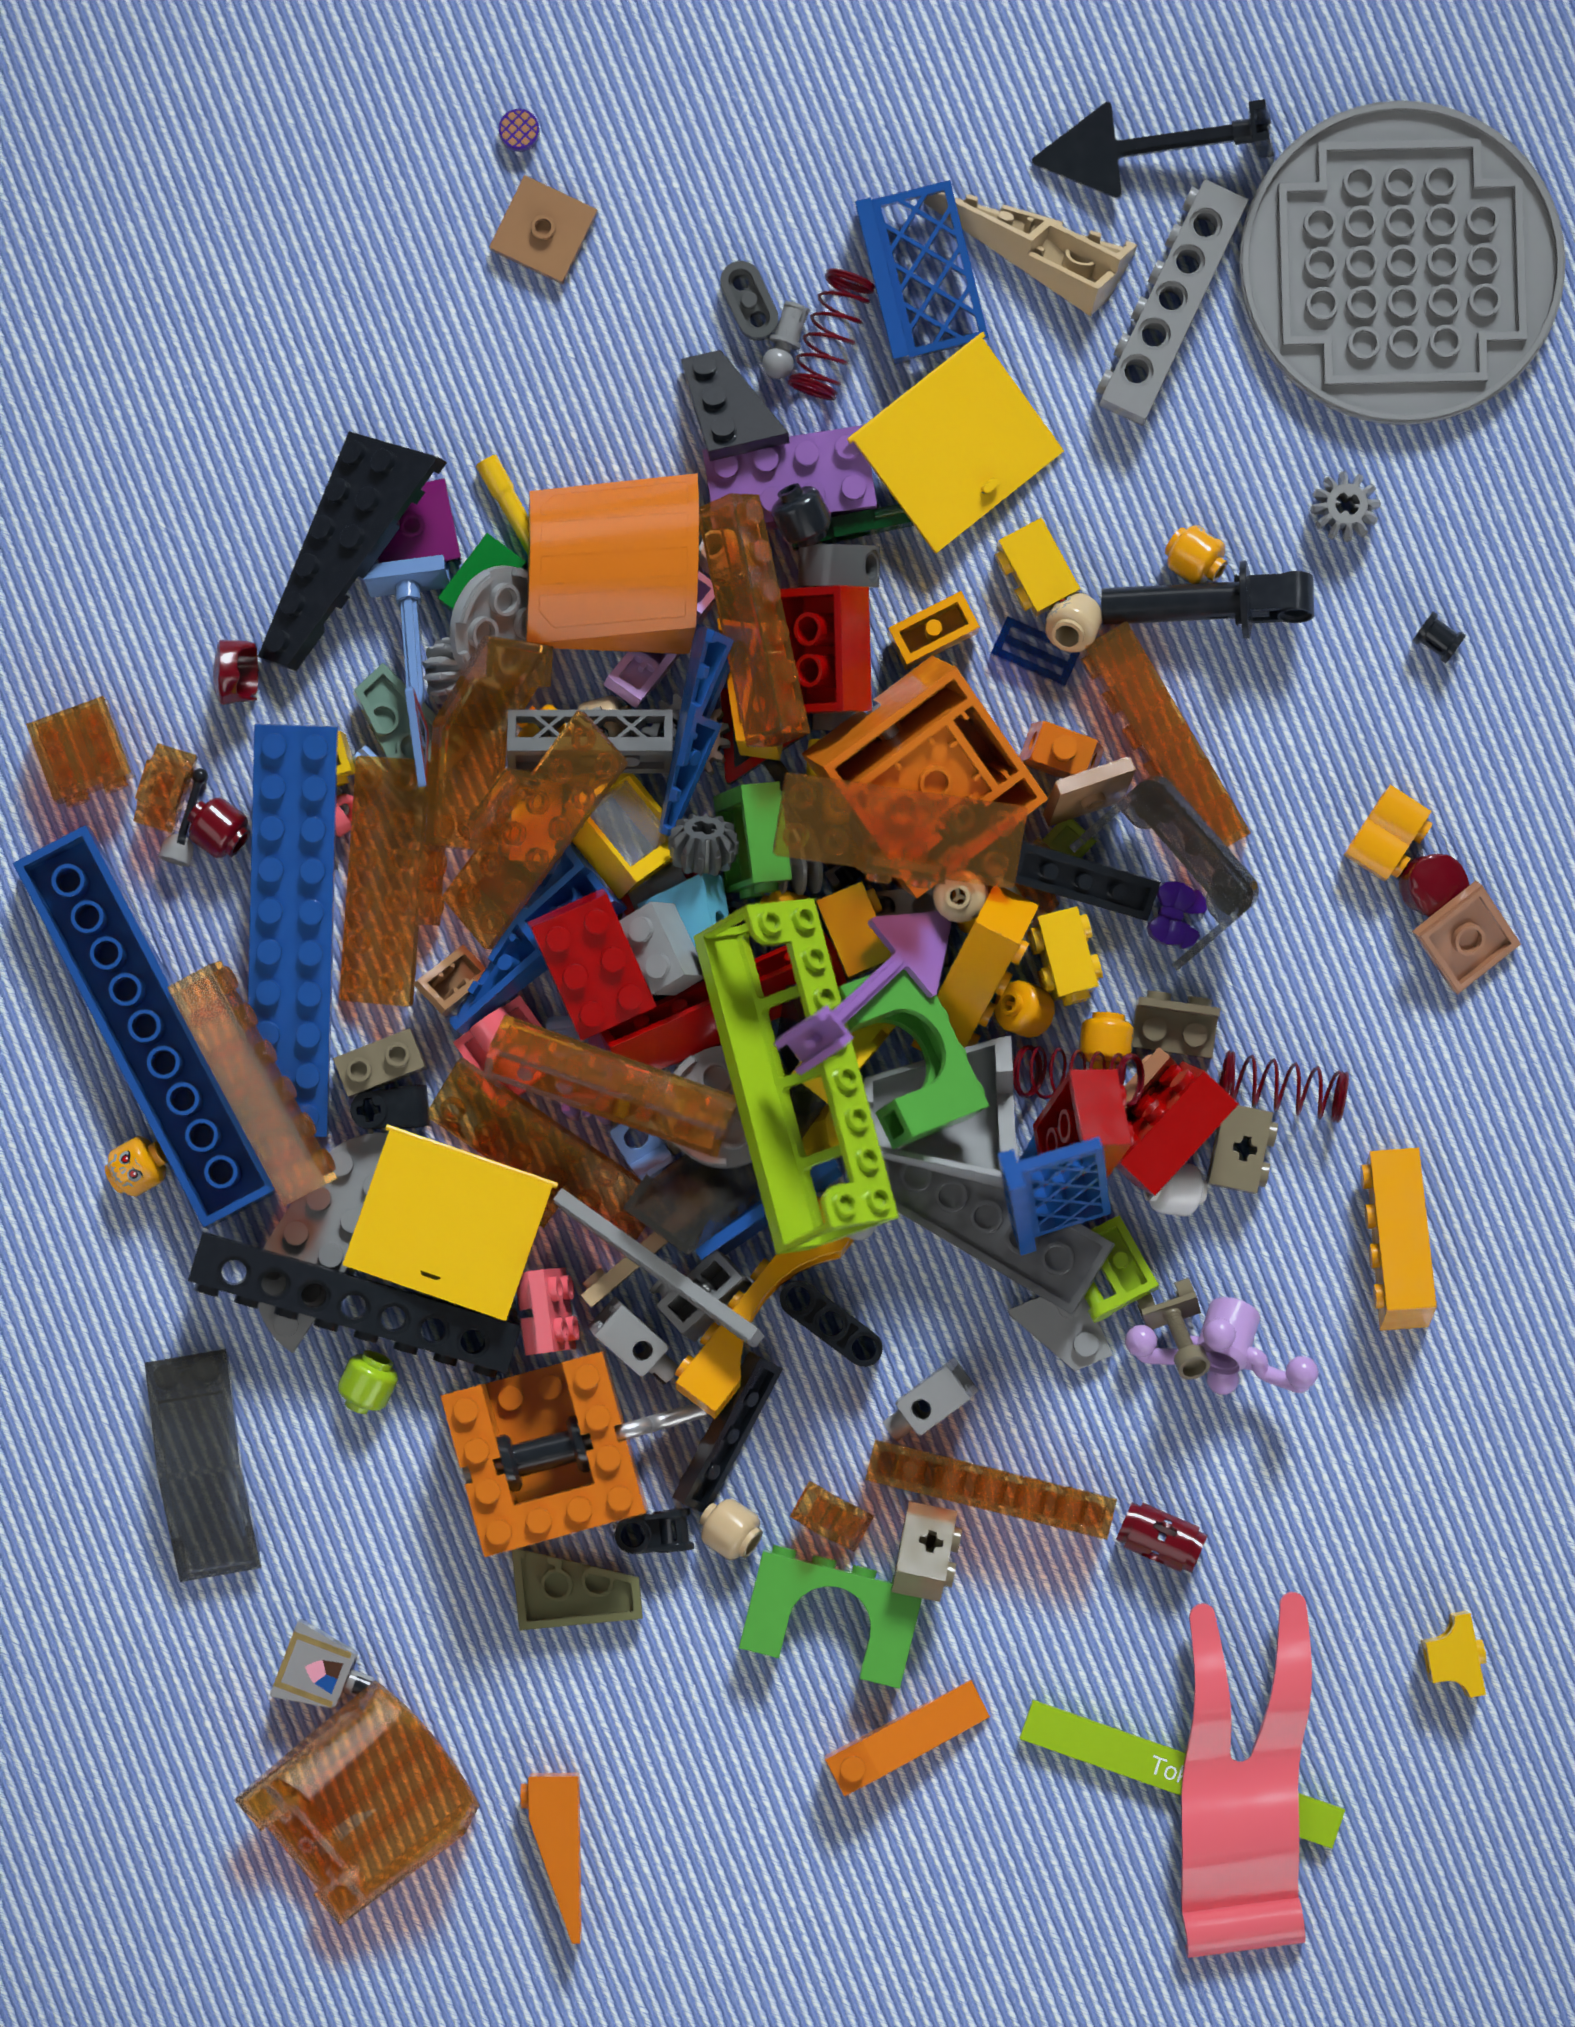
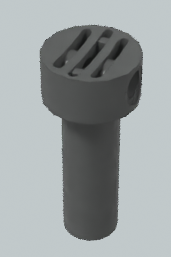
[798,544,880,730]

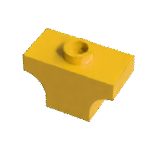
[1421,1611,1487,1698]

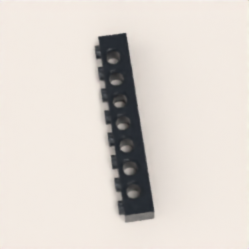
[188,1231,521,1378]

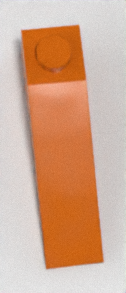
[825,1680,990,1797]
[520,1773,582,1944]

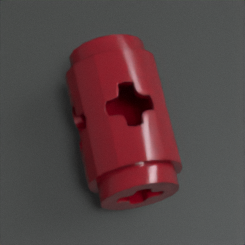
[1116,1502,1208,1573]

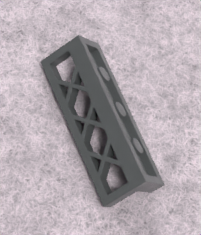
[507,709,673,774]

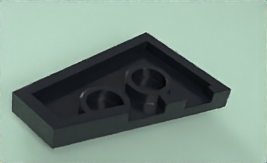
[681,350,790,461]

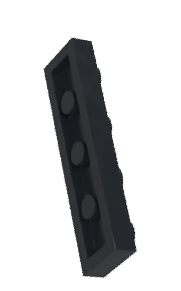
[1002,839,1161,921]
[672,1351,783,1513]

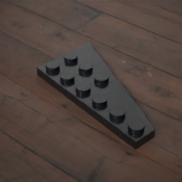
[258,431,447,671]

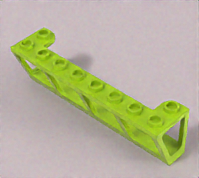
[693,898,899,1255]

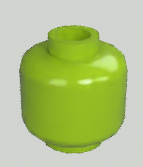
[338,1350,398,1414]

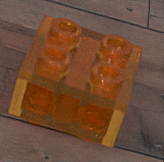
[26,696,136,808]

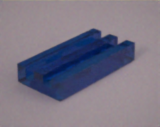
[990,616,1080,688]

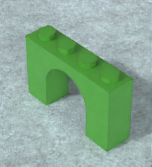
[838,969,990,1150]
[739,1544,922,1689]

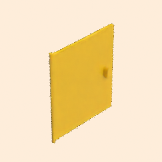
[847,332,1064,553]
[342,1124,558,1321]

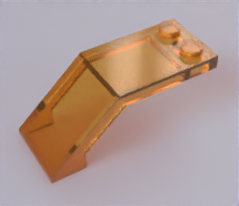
[425,636,553,853]

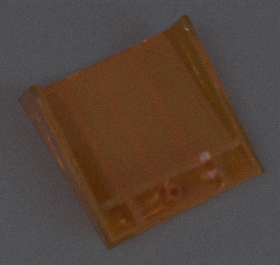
[234,1680,480,1926]

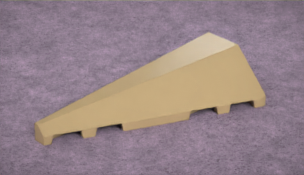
[924,192,1137,316]

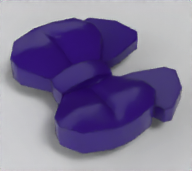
[1146,881,1207,949]

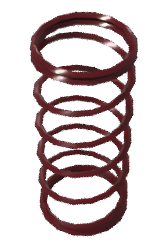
[787,268,875,401]
[1013,1045,1145,1107]
[1219,1050,1349,1123]

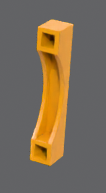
[674,1195,855,1419]

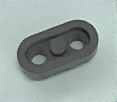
[720,261,778,341]

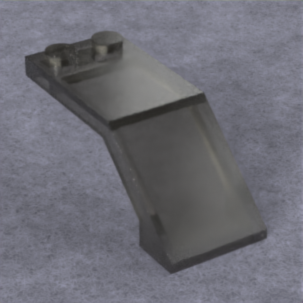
[623,1064,827,1255]
[145,1349,262,1582]

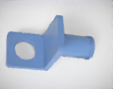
[609,1110,685,1206]

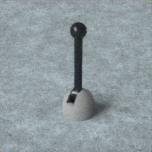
[158,768,208,867]

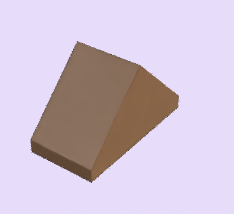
[413,944,486,1018]

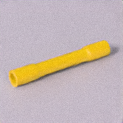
[475,455,529,555]

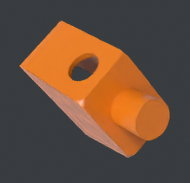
[1019,721,1104,778]

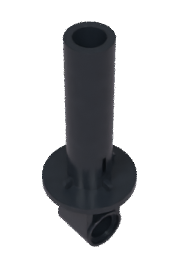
[1101,560,1314,639]

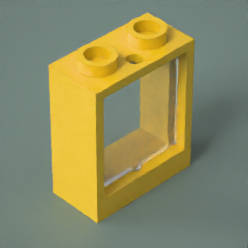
[558,773,672,900]

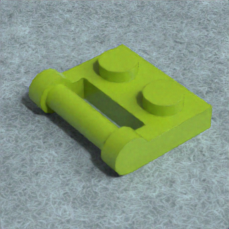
[1084,1215,1159,1323]

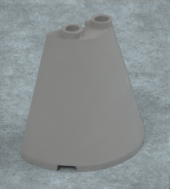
[864,1036,1018,1188]

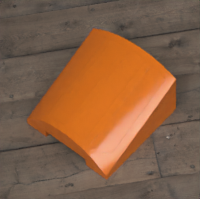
[526,473,699,654]

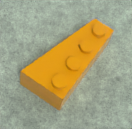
[911,883,1039,1051]
[1360,1147,1437,1331]

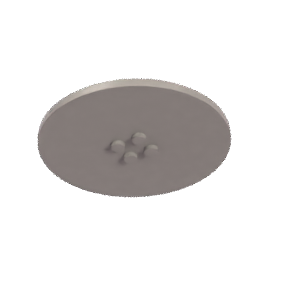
[1239,101,1565,425]

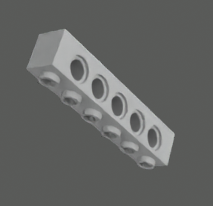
[1096,179,1249,426]

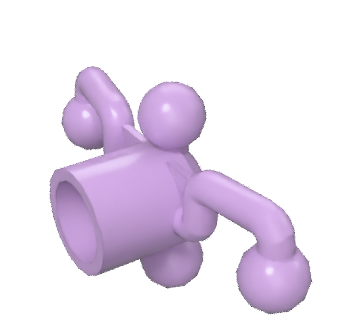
[1125,1297,1318,1395]

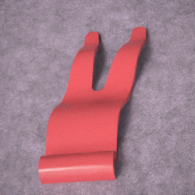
[1180,1592,1312,1958]

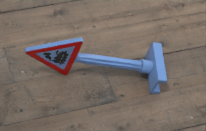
[363,555,450,787]

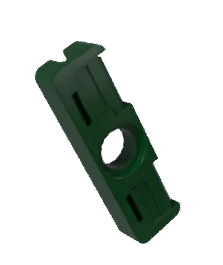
[792,504,914,551]

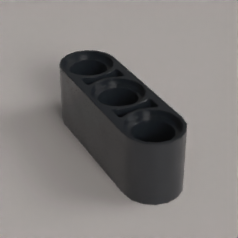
[780,1280,883,1367]

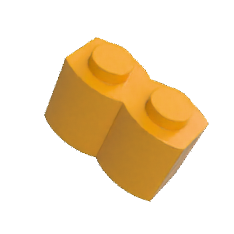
[1343,784,1433,882]

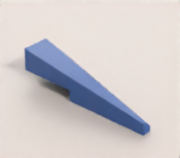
[659,623,742,836]
[448,839,627,1034]

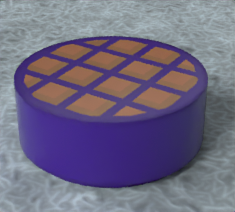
[499,109,540,152]

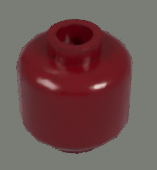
[187,797,250,858]

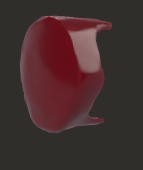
[213,640,259,705]
[1399,854,1470,917]

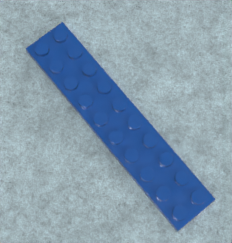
[245,723,338,1137]

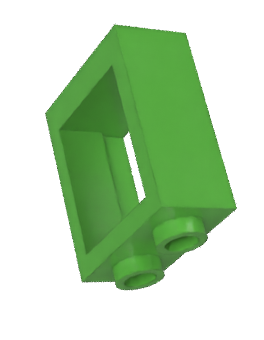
[713,781,792,899]

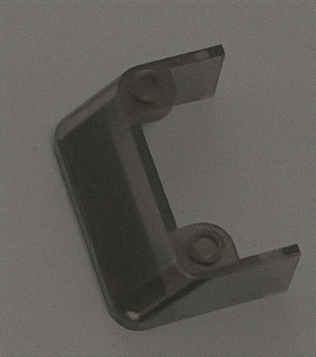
[1069,776,1259,971]

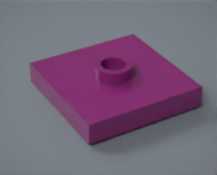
[378,478,461,563]

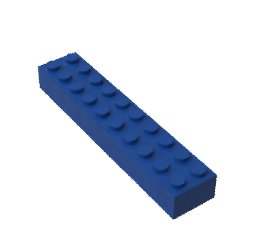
[12,825,281,1229]

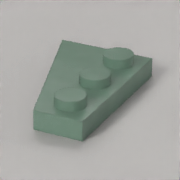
[353,663,470,807]

